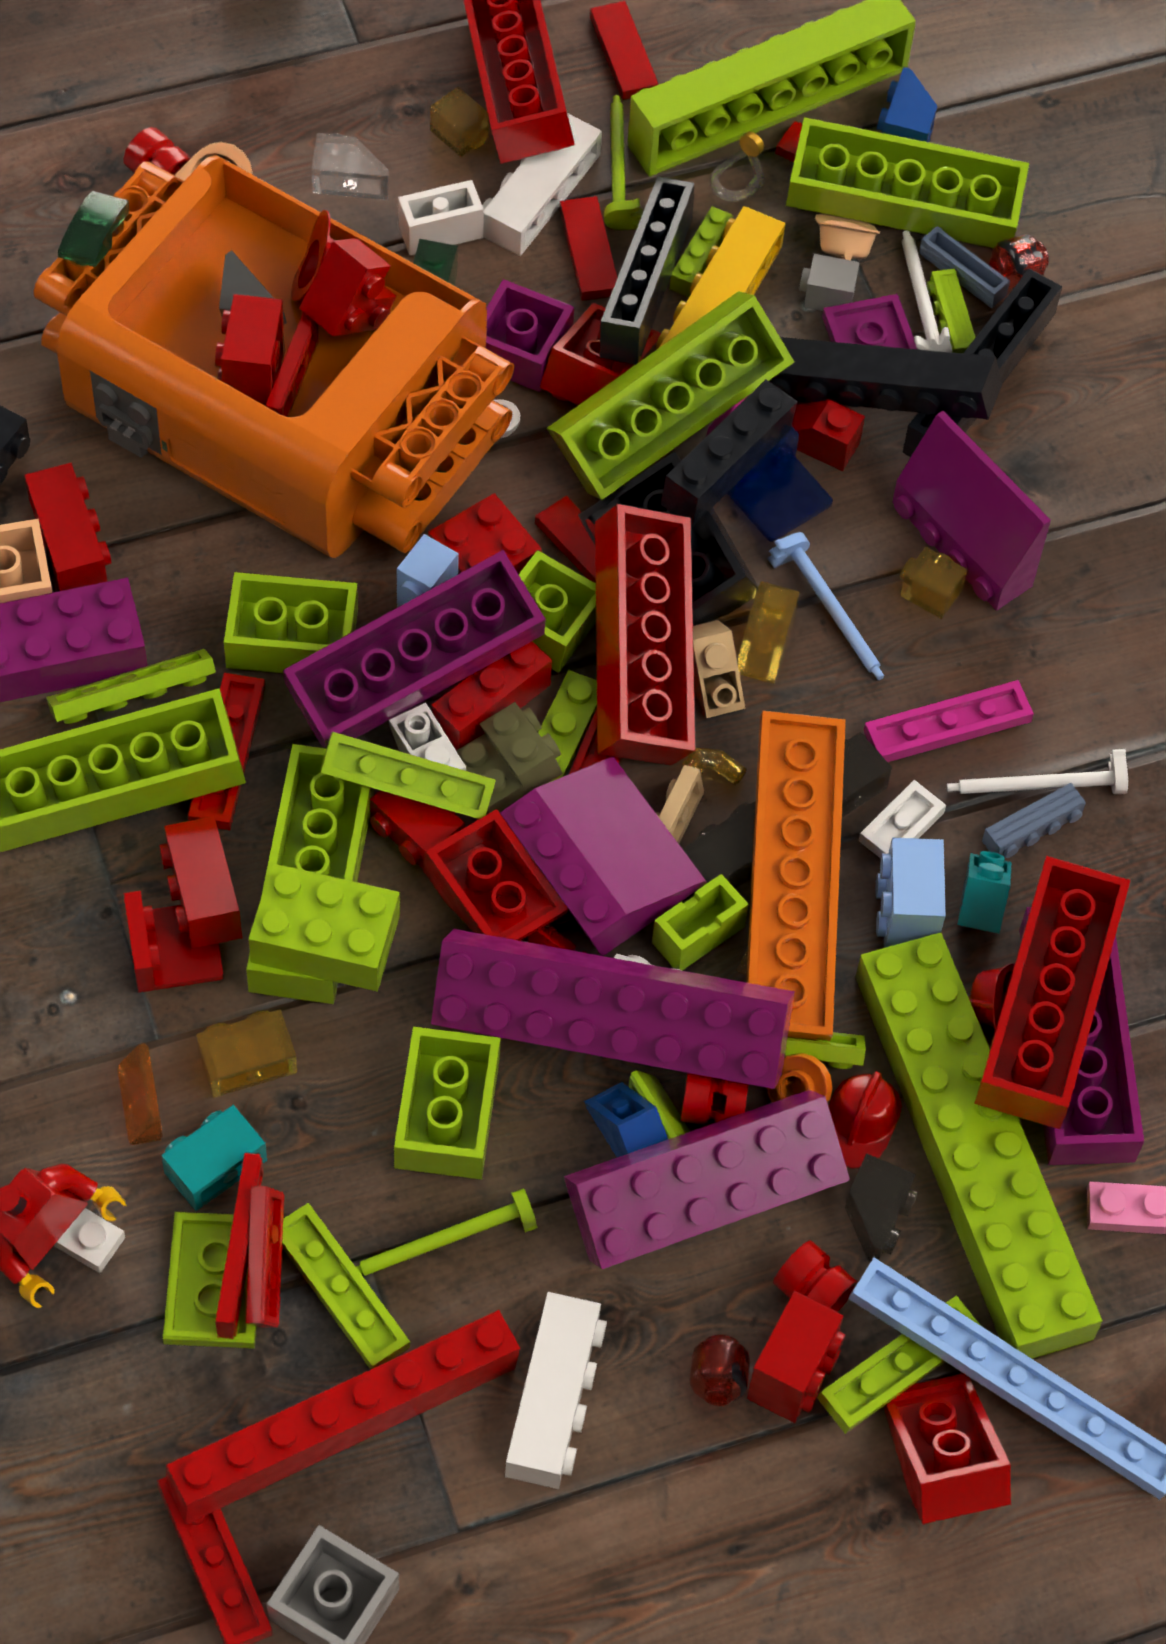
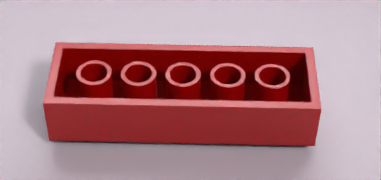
[463,0,575,164]
[595,504,695,766]
[974,856,1131,1129]

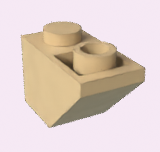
[693,620,746,718]

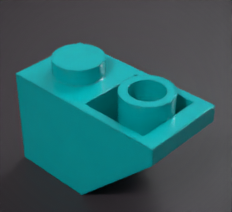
[957,851,1012,934]

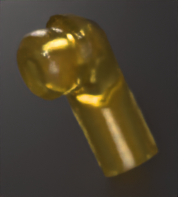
[682,747,747,785]

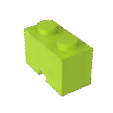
[652,874,749,971]

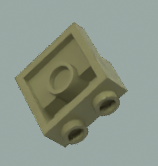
[456,702,563,814]

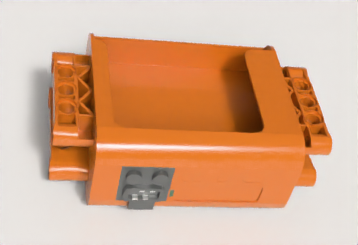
[34,155,514,558]

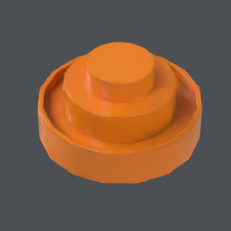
[767,1053,833,1103]

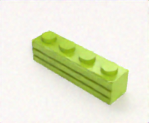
[669,206,733,297]
[926,268,976,354]

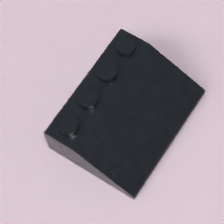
[578,451,762,626]

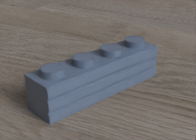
[919,226,1010,308]
[982,783,1086,858]

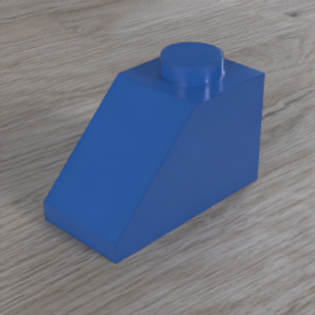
[584,1082,668,1157]

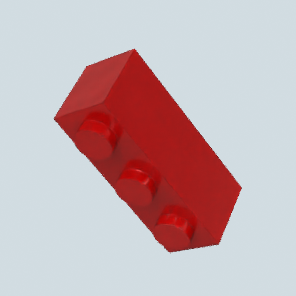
[24,462,112,591]
[431,641,552,750]
[159,816,243,949]

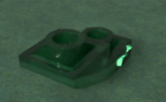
[58,191,129,267]

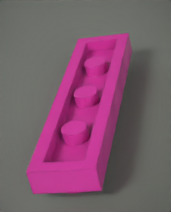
[863,680,1034,765]

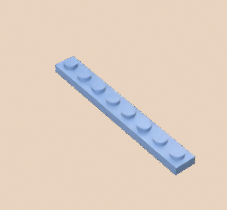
[848,1258,1166,1500]

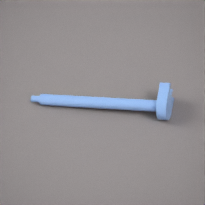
[768,532,884,680]

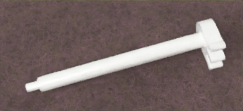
[902,230,952,353]
[947,749,1128,795]

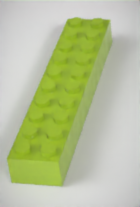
[855,932,1103,1359]

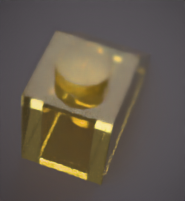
[737,581,800,684]

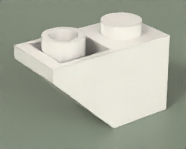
[389,703,466,771]

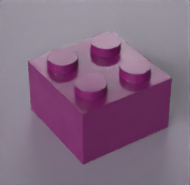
[486,279,574,392]

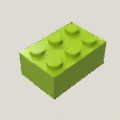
[224,572,358,673]
[248,863,400,992]
[394,1027,500,1180]

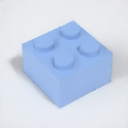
[875,838,946,948]

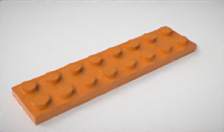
[746,711,846,1041]

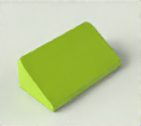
[629,1070,690,1139]

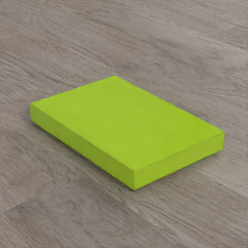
[163,1212,256,1349]

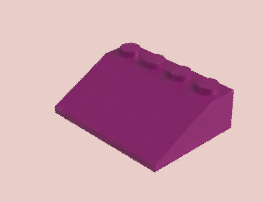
[892,411,1051,611]
[500,757,707,956]

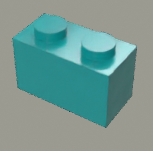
[161,1104,267,1211]

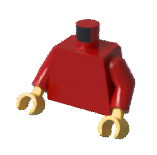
[0,1163,126,1308]

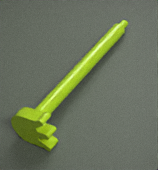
[604,95,643,230]
[356,1188,538,1276]

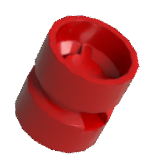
[123,127,191,176]
[681,1073,749,1125]
[773,1240,858,1312]

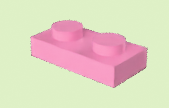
[1087,1182,1166,1234]

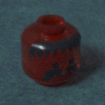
[989,234,1049,289]
[689,1335,750,1406]

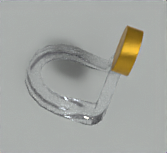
[710,132,765,202]

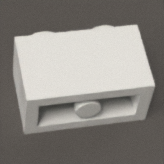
[398,180,484,256]

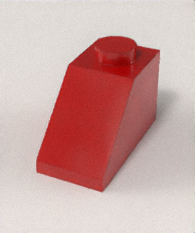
[779,400,865,471]

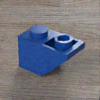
[877,67,937,142]

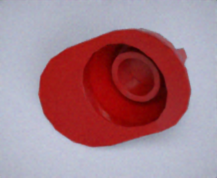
[291,210,335,302]
[968,964,1014,1030]
[828,1071,902,1169]

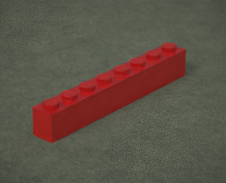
[166,1310,520,1525]

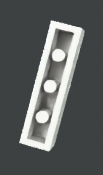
[483,114,602,256]
[505,1292,607,1489]

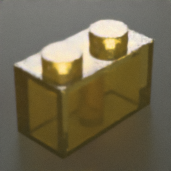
[196,1009,297,1098]

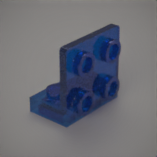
[727,427,833,542]

